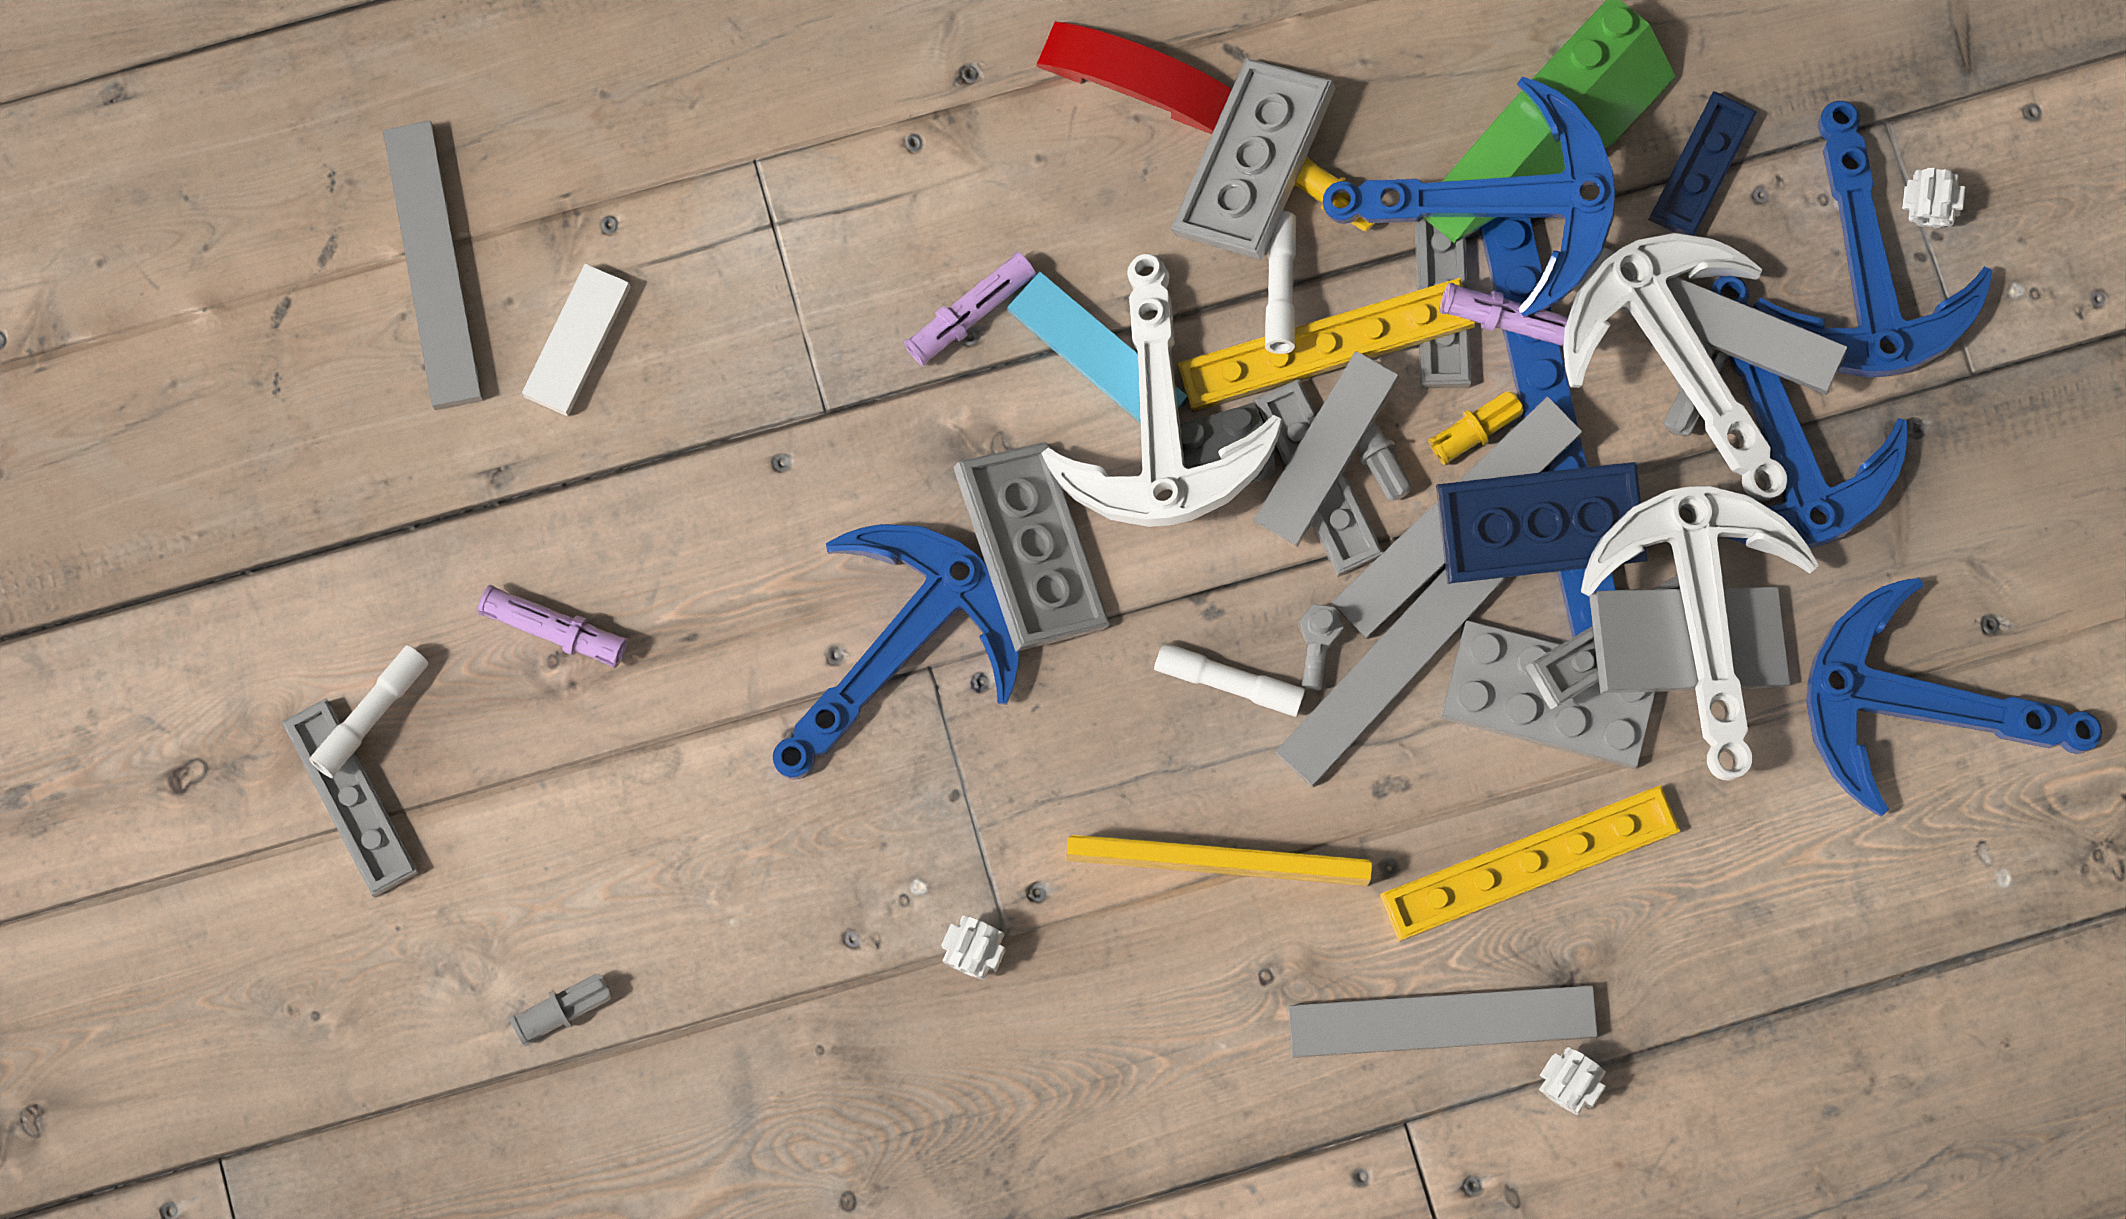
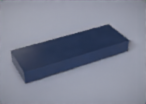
[1648,91,1757,236]

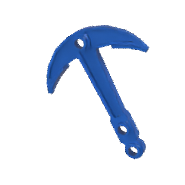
[1323,76,1616,318]
[1753,101,1992,378]
[1687,276,1907,548]
[773,524,1020,780]
[1806,578,2102,817]

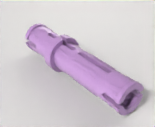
[903,252,1036,366]
[1440,282,1568,346]
[478,585,627,668]

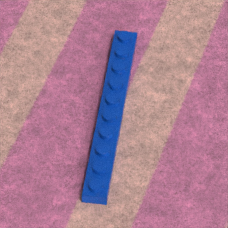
[1479,217,1615,637]

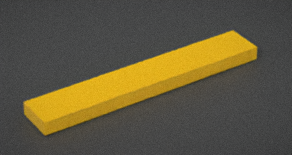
[1178,277,1475,412]
[1380,785,1680,942]
[1067,835,1372,886]

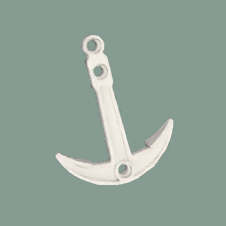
[1563,233,1787,502]
[1041,254,1283,527]
[1581,486,1819,781]

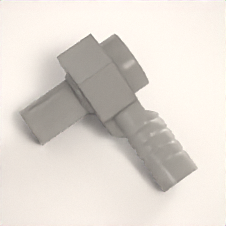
[1298,604,1343,690]

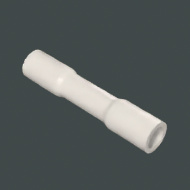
[1265,211,1296,354]
[1154,642,1305,717]
[309,645,429,778]

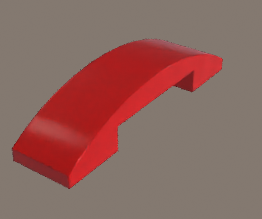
[1037,21,1232,134]

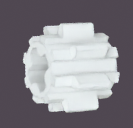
[1902,168,1966,228]
[941,915,1006,980]
[1539,1047,1606,1115]

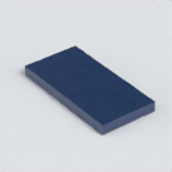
[1436,462,1648,584]

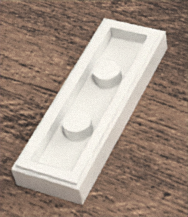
[522,264,631,416]

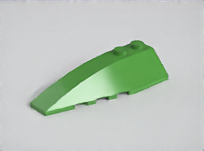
[1424,0,1676,244]

